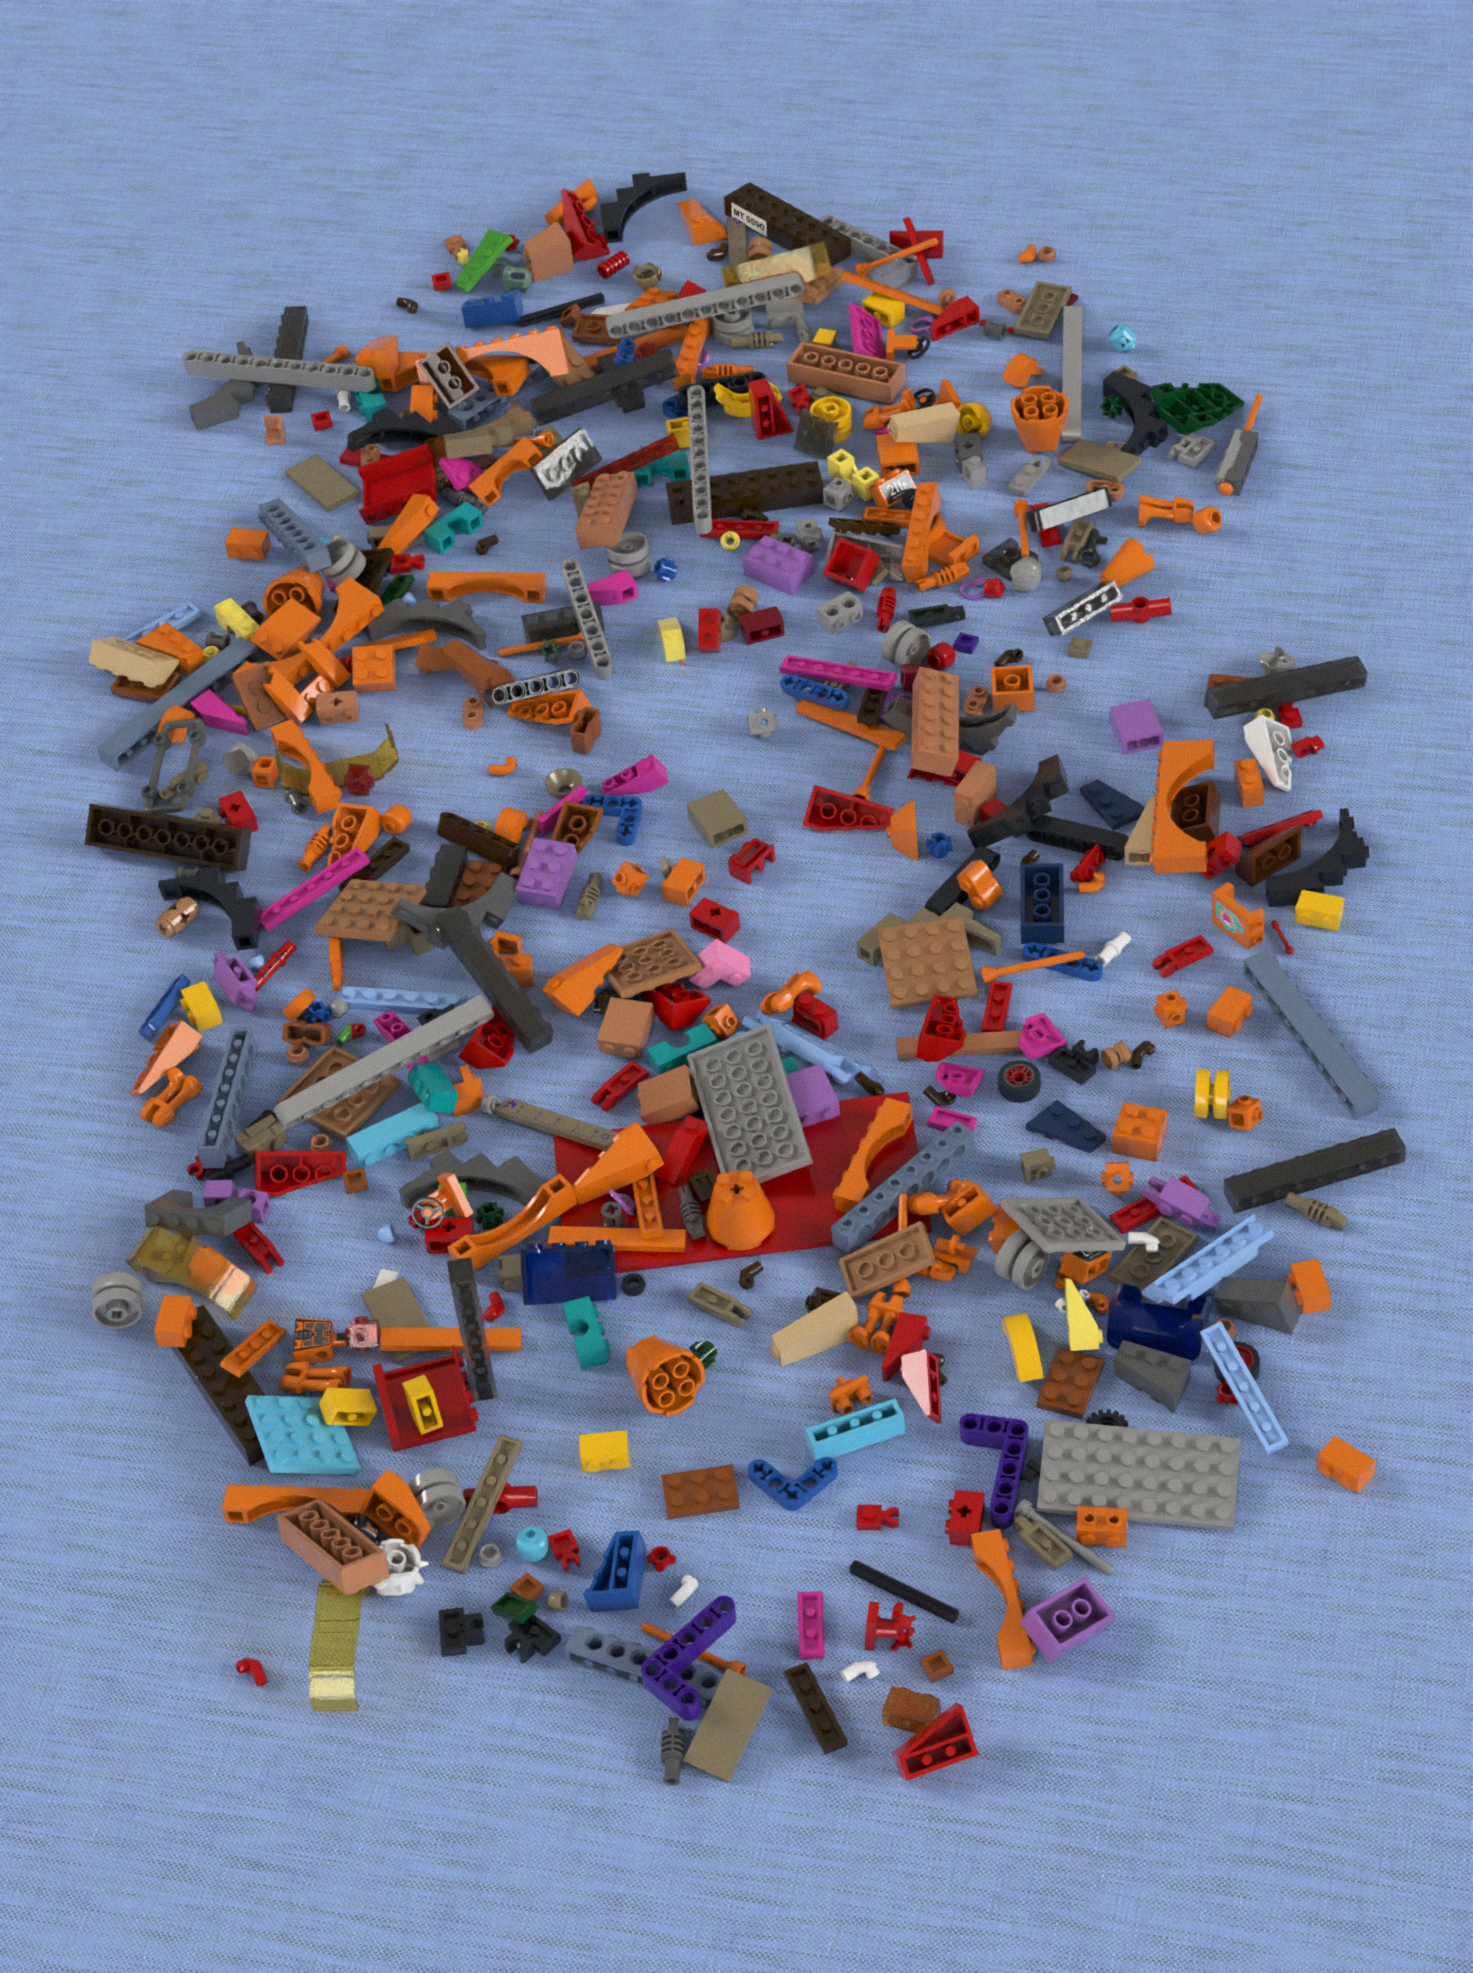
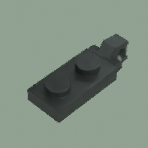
[908,604,965,628]

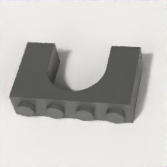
[144,1190,252,1237]

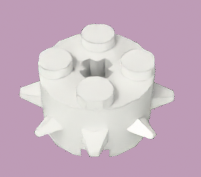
[373,1539,428,1596]

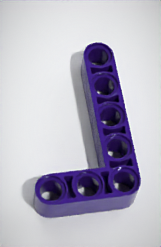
[959,1413,1029,1530]
[641,1595,737,1721]

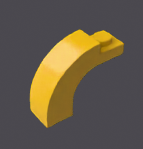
[713,381,782,418]
[1001,1313,1043,1382]

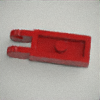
[1151,935,1213,978]
[591,1061,649,1111]
[232,1221,284,1274]

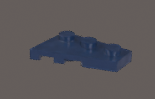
[1080,780,1145,830]
[1026,1100,1106,1153]

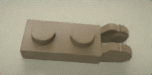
[1060,519,1094,562]
[405,1122,468,1161]
[687,1282,753,1329]

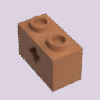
[316,690,359,725]

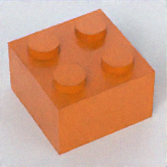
[352,645,396,693]
[991,665,1034,712]
[1112,1102,1168,1162]

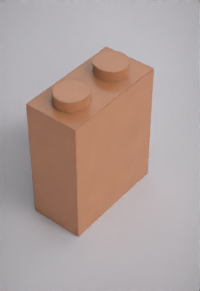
[954,760,997,828]
[597,997,655,1058]
[637,1064,700,1125]

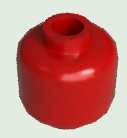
[926,642,956,671]

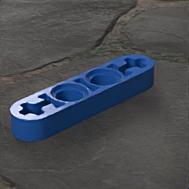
[780,675,850,711]
[1023,942,1103,982]
[138,974,191,1040]

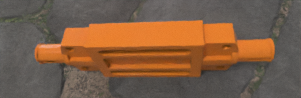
[329,936,344,991]

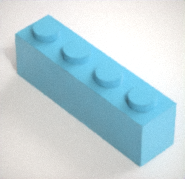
[346,1102,440,1168]
[805,1398,905,1463]

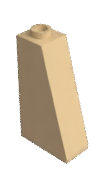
[887,402,960,443]
[1125,797,1171,866]
[769,1291,858,1367]

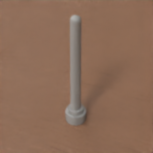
[1014,1499,1113,1575]

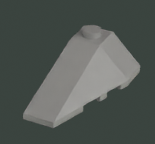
[824,529,905,568]

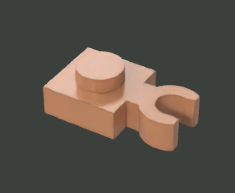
[444,235,467,261]

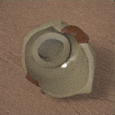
[631,262,662,291]

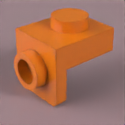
[488,930,523,956]

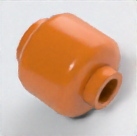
[1193,506,1222,534]
[382,804,412,835]

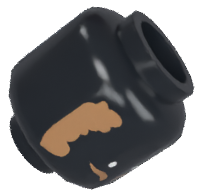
[349,1515,381,1545]

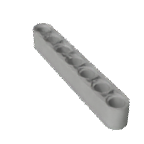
[820,215,918,279]
[561,558,613,680]

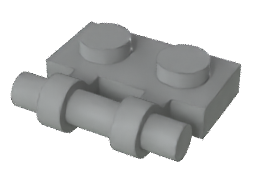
[1167,433,1216,468]

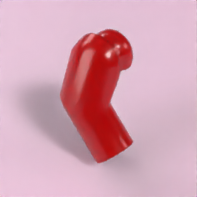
[483,1291,505,1322]
[236,1657,268,1687]

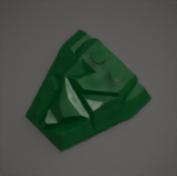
[1151,383,1245,435]

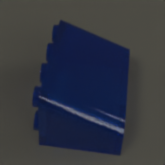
[521,1240,618,1305]

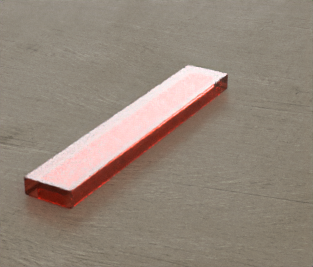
[571,433,680,490]

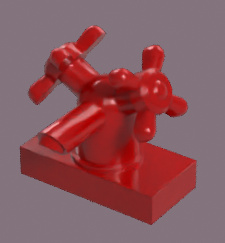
[864,1601,916,1651]

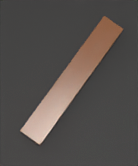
[897,1030,1023,1060]

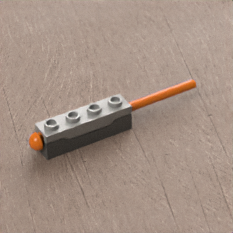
[1214,394,1263,496]

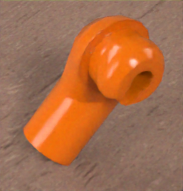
[1018,244,1036,264]
[488,756,518,775]
[1077,871,1106,893]

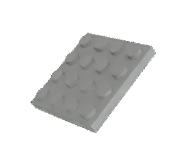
[1000,1197,1126,1253]

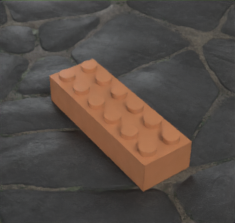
[787,341,906,404]
[575,471,639,550]
[911,667,959,777]
[276,1498,389,1595]

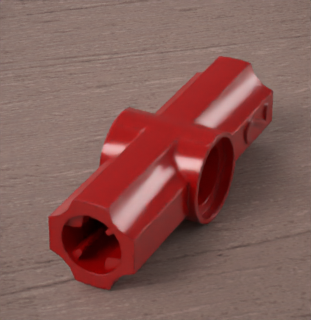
[1110,597,1172,623]
[463,1483,538,1514]

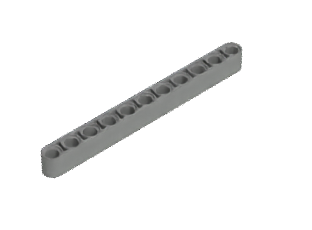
[605,272,804,339]
[1062,305,1082,441]
[182,350,376,392]
[687,385,713,534]
[273,995,494,1129]

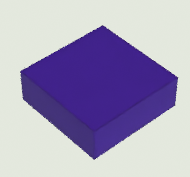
[953,632,979,655]

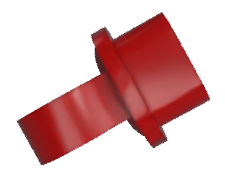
[1291,735,1325,758]

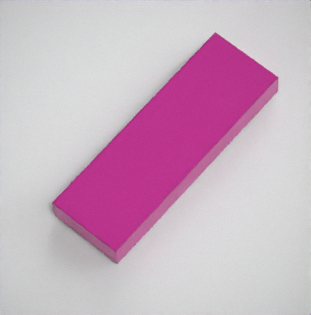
[537,785,587,837]
[797,1591,825,1660]

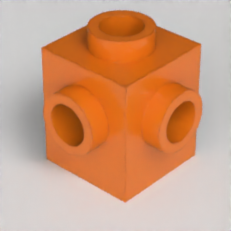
[611,861,649,897]
[1154,990,1188,1029]
[701,1003,741,1040]
[1227,1095,1263,1131]
[1101,1162,1134,1195]

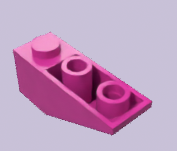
[579,570,638,606]
[190,689,249,735]
[602,754,668,796]
[373,1010,429,1070]

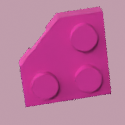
[438,456,484,493]
[1018,1013,1068,1060]
[935,1062,985,1097]

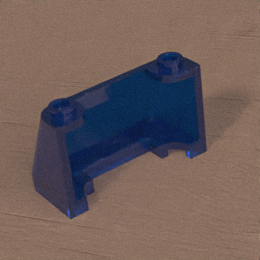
[1106,1282,1213,1361]

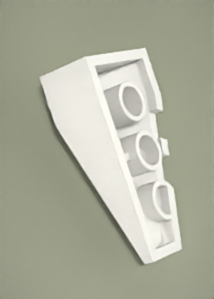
[1243,715,1293,792]

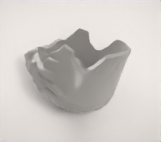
[1010,556,1042,592]
[1258,646,1297,679]
[222,742,258,776]

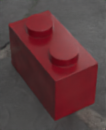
[739,606,785,645]

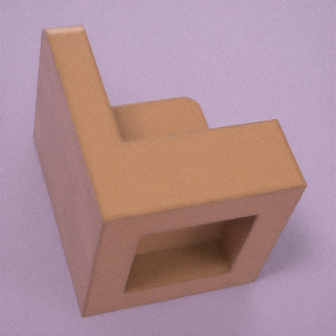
[264,415,286,445]

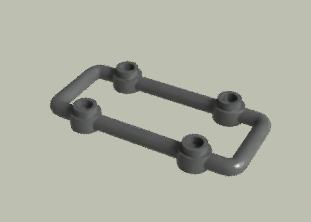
[141,718,207,814]

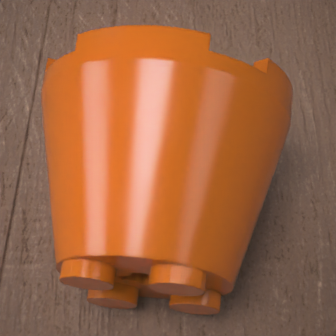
[1011,385,1069,453]
[263,566,325,617]
[706,1170,775,1251]
[626,1335,705,1416]

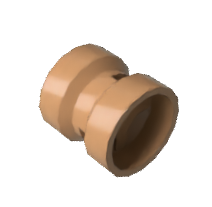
[1101,1041,1132,1070]

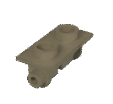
[570,481,591,519]

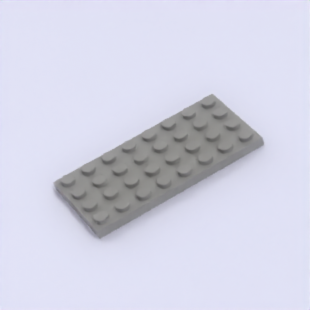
[687,1023,813,1184]
[1037,1420,1241,1531]

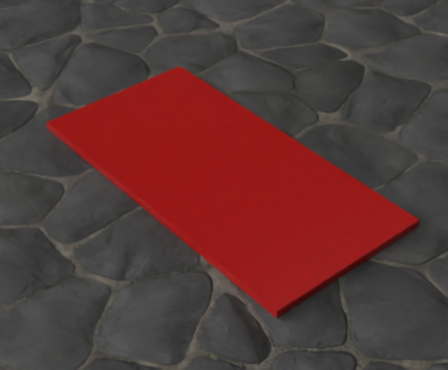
[553,1092,932,1280]

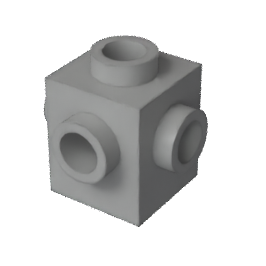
[823,477,853,511]
[794,518,824,551]
[747,708,778,738]

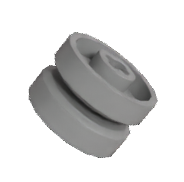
[712,307,754,346]
[606,532,651,578]
[319,537,366,587]
[881,620,931,668]
[995,1230,1051,1291]
[91,1272,143,1329]
[408,1468,466,1529]

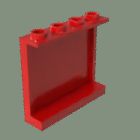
[358,443,437,525]
[372,1345,479,1452]

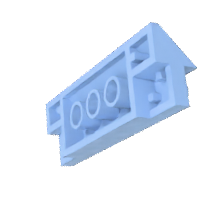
[742,1009,872,1091]
[1141,1214,1273,1305]

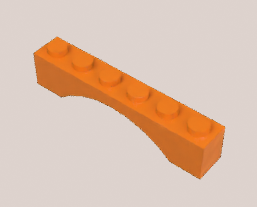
[673,317,713,391]
[901,482,942,583]
[426,572,548,603]
[270,719,342,815]
[833,1098,912,1213]
[447,1173,577,1277]
[222,1484,369,1524]
[971,1529,1036,1671]

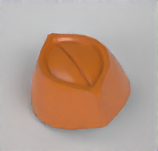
[282,988,317,1022]

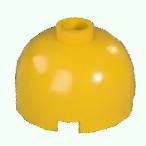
[956,402,992,438]

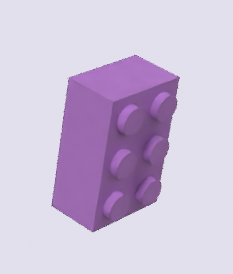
[742,535,814,595]
[515,837,578,910]
[1020,1576,1115,1663]

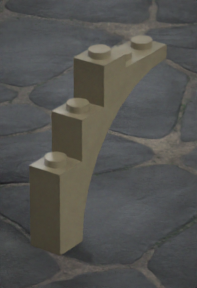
[444,400,536,459]
[856,902,1001,966]

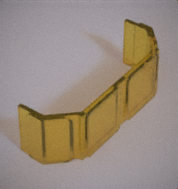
[721,241,833,288]
[275,723,399,797]
[125,1226,257,1322]
[309,1578,372,1711]

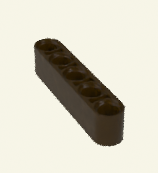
[437,812,521,868]

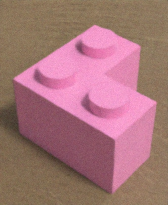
[689,939,750,990]

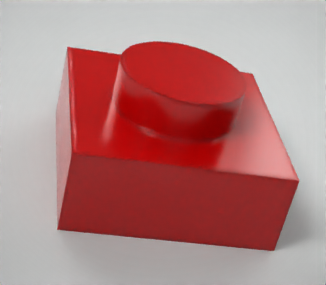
[431,272,452,291]
[310,410,333,431]

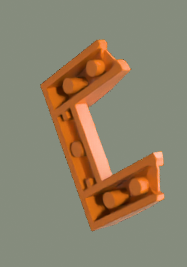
[263,638,351,724]

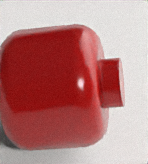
[984,578,1005,599]

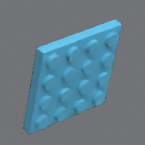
[245,1395,360,1475]

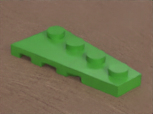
[454,229,513,293]

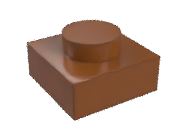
[559,303,580,328]
[342,1168,369,1194]
[509,1572,545,1601]
[920,1649,954,1684]

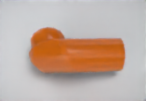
[1085,1292,1111,1314]

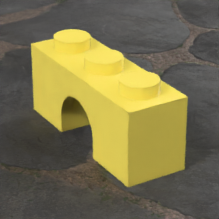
[827,449,880,501]
[214,597,260,648]

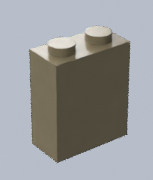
[687,789,748,849]

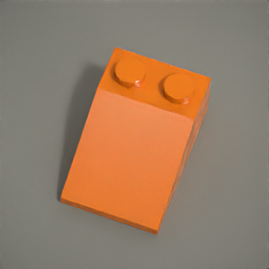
[250,598,322,661]
[359,1469,431,1551]

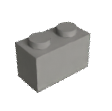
[766,299,804,329]

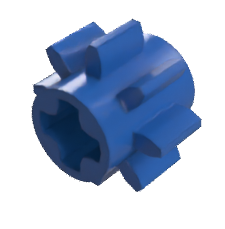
[654,557,678,582]
[926,832,952,858]
[305,1001,331,1024]

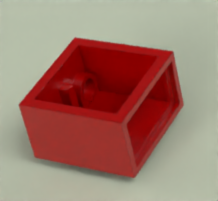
[823,538,881,593]

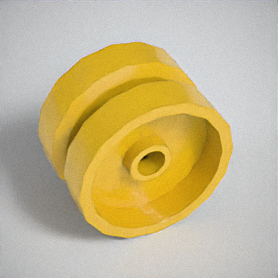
[810,396,853,443]
[1194,1069,1231,1120]

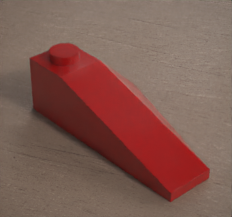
[561,188,610,261]
[802,785,894,831]
[640,983,711,1031]
[916,994,967,1062]
[458,995,517,1069]
[254,1150,346,1196]

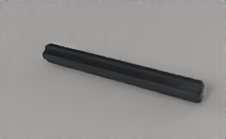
[518,293,605,327]
[849,1560,959,1623]

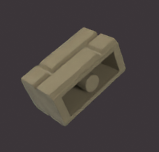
[234,1114,288,1163]

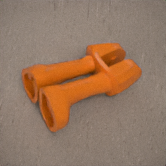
[863,388,917,430]
[1138,495,1194,527]
[760,971,822,1016]
[139,1066,203,1128]
[908,1178,973,1215]
[848,1291,903,1354]
[279,1361,352,1395]

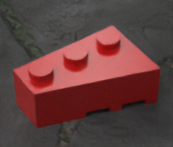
[748,378,794,440]
[907,750,982,787]
[892,1702,979,1781]

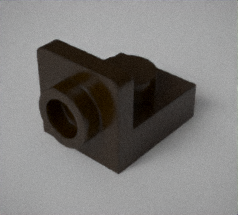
[687,1169,716,1204]
[805,1287,842,1313]

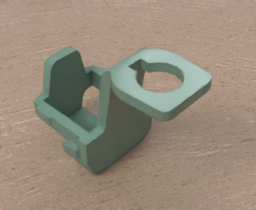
[492,259,532,292]

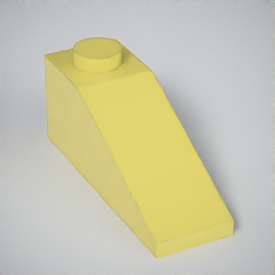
[657,617,686,662]
[1064,1278,1103,1351]

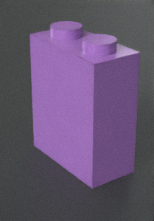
[1110,699,1164,755]
[786,1064,840,1127]

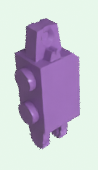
[213,952,258,1012]
[1141,1176,1222,1231]

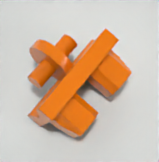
[932,1234,978,1273]
[828,1374,873,1416]

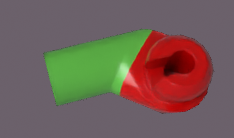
[335,1023,366,1046]

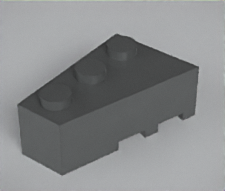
[1214,1277,1301,1334]
[1115,1340,1191,1413]

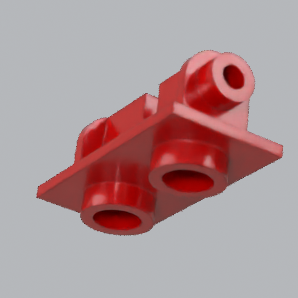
[1070,844,1106,883]

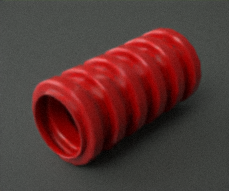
[597,250,630,279]

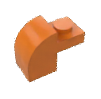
[1002,353,1044,388]
[156,705,198,743]
[494,807,533,844]
[453,1065,485,1117]

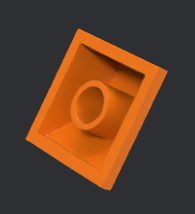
[887,800,918,860]

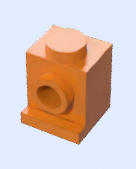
[251,756,282,789]

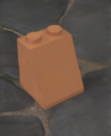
[522,222,574,283]

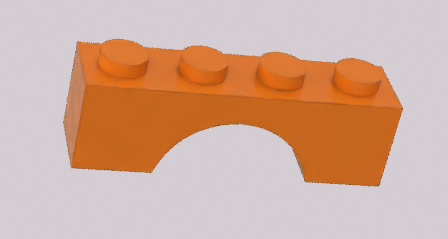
[468,436,545,508]

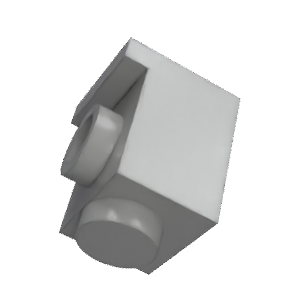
[962,456,989,489]

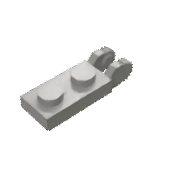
[1007,455,1051,497]

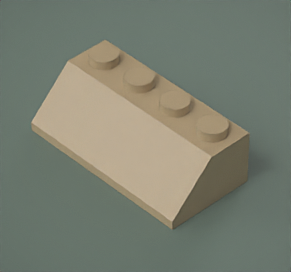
[88,637,180,687]

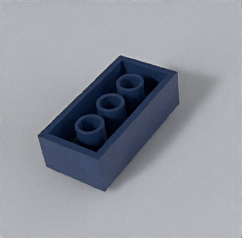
[1020,863,1064,944]

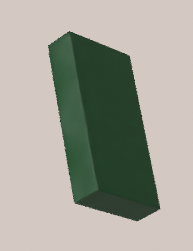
[490,1592,539,1624]

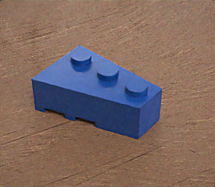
[461,289,524,328]
[583,1530,647,1612]

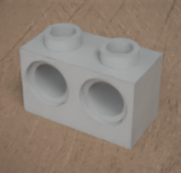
[816,591,864,635]

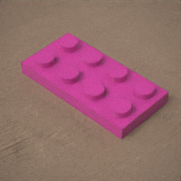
[848,302,886,360]

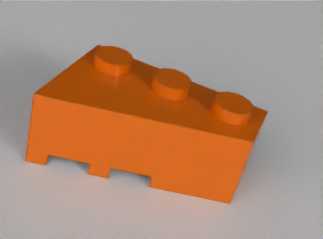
[135,622,205,676]

